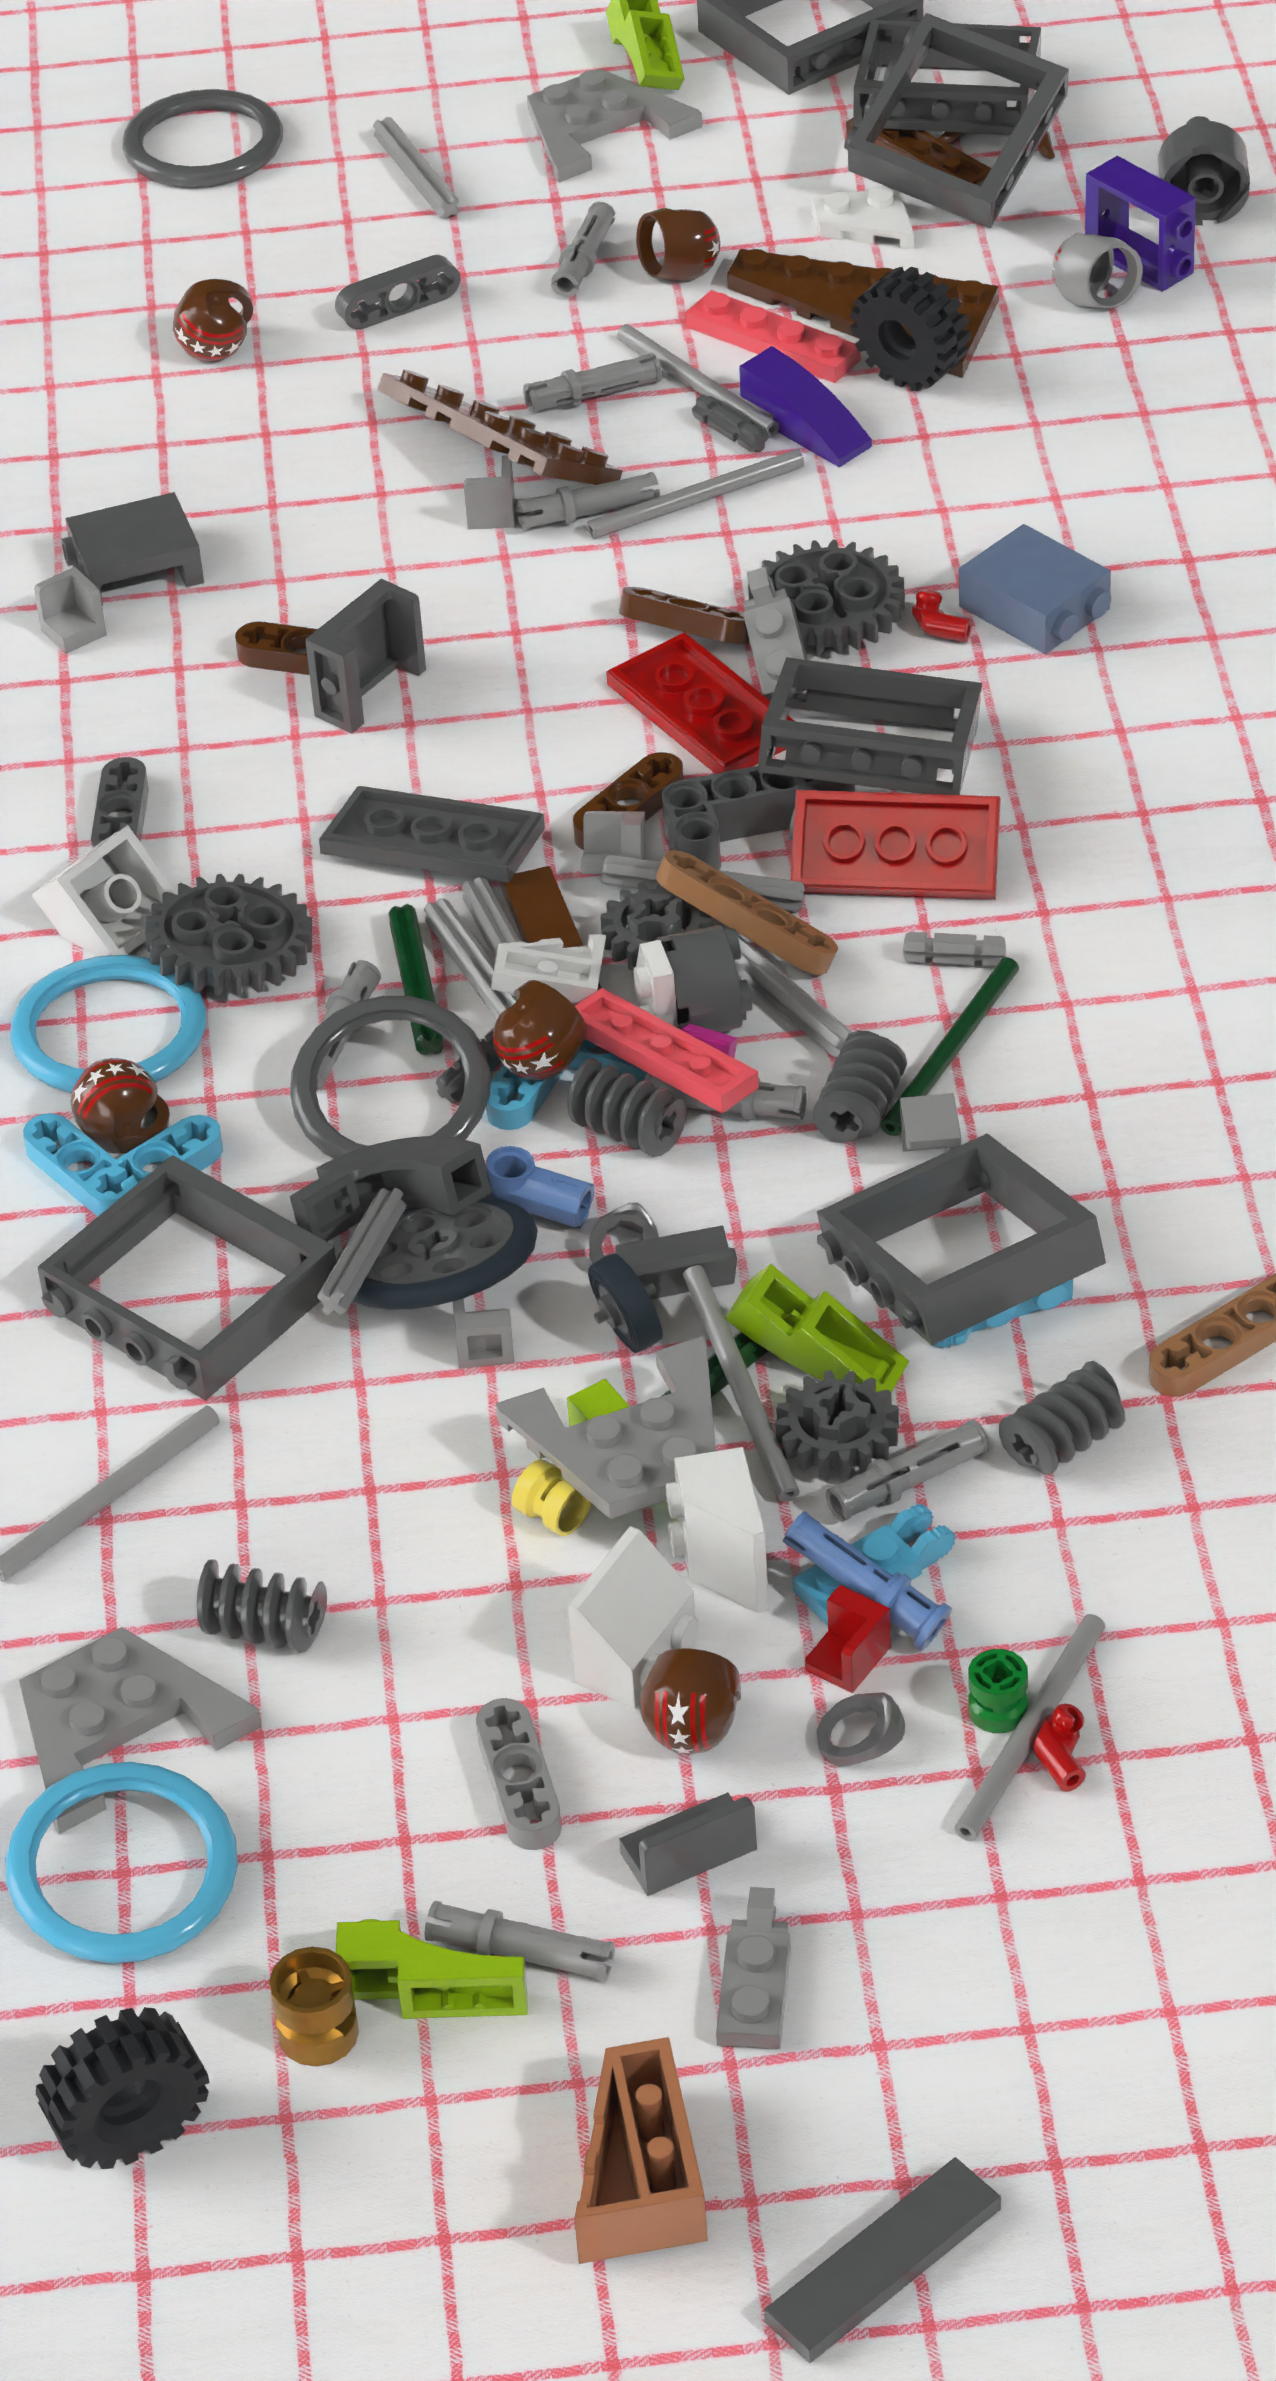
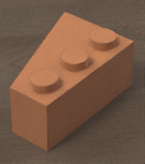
[574,2037,708,2264]

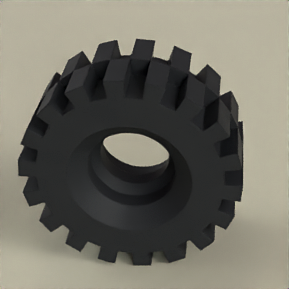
[850,267,971,391]
[36,2007,210,2169]

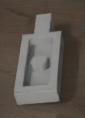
[743,567,807,701]
[716,1887,791,2049]

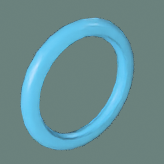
[10,955,207,1093]
[5,1762,238,1964]

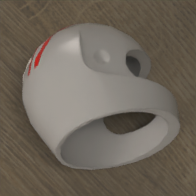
[1051,233,1143,308]

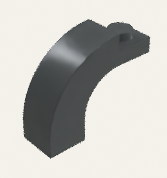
[289,1136,492,1242]

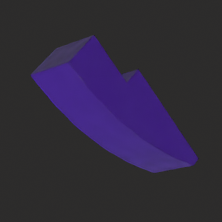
[739,346,872,467]

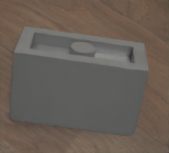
[615,1225,737,1299]
[619,1792,757,1896]

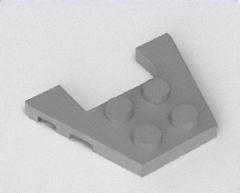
[527,68,702,182]
[496,1336,716,1519]
[19,1627,262,1834]

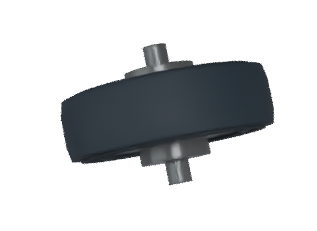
[588,1253,663,1353]

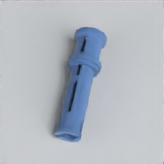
[783,1511,952,1651]

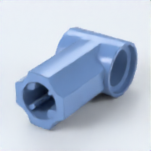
[485,1146,594,1228]

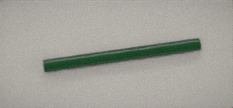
[880,957,1019,1136]

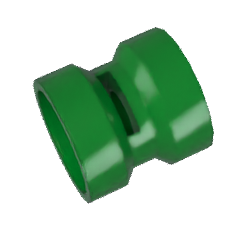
[968,1649,1028,1733]

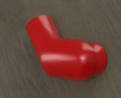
[912,589,972,643]
[1033,1703,1086,1792]

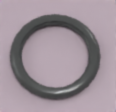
[122,89,283,187]
[290,996,491,1159]

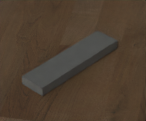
[764,2157,1001,2363]

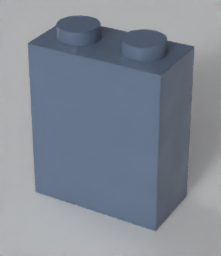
[959,524,1111,654]

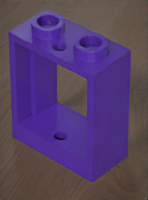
[1085,155,1196,292]

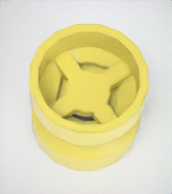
[512,1459,592,1536]

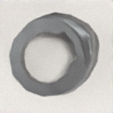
[589,1203,659,1264]
[816,1692,905,1766]

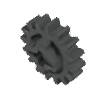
[600,882,713,971]
[775,1370,899,1479]

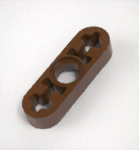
[619,587,750,644]
[235,621,317,675]
[573,752,684,850]

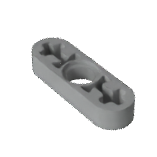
[476,1698,562,1850]

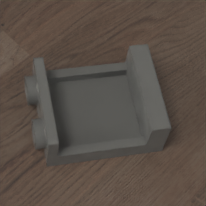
[61,492,204,606]
[305,579,426,734]

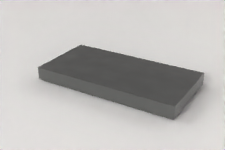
[319,786,545,883]

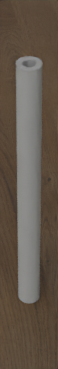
[617,324,779,438]
[587,449,804,539]
[683,1265,800,1502]
[0,1405,220,1582]
[954,1614,1105,1841]

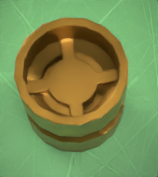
[269,1946,359,2067]

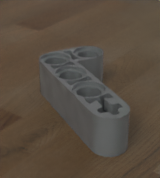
[662,766,855,870]

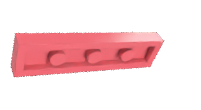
[685,290,861,383]
[575,988,759,1113]

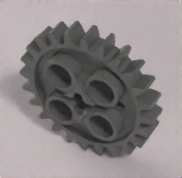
[748,539,905,655]
[145,874,312,996]

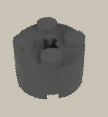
[1158,116,1250,225]
[656,925,752,1032]

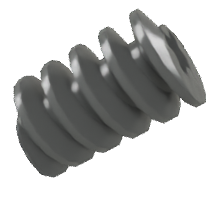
[812,1030,907,1143]
[567,1058,687,1157]
[999,1360,1126,1475]
[196,1559,327,1653]

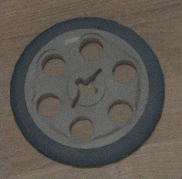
[336,1197,538,1310]

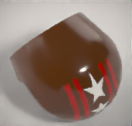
[636,208,721,281]
[173,279,254,362]
[493,980,587,1081]
[70,1058,170,1154]
[639,1648,741,1754]

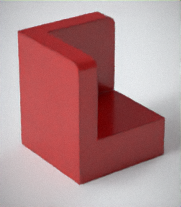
[805,1585,891,1693]

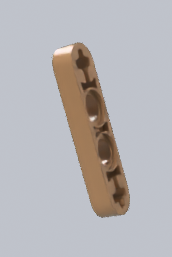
[656,850,838,975]
[1149,1274,1276,1397]

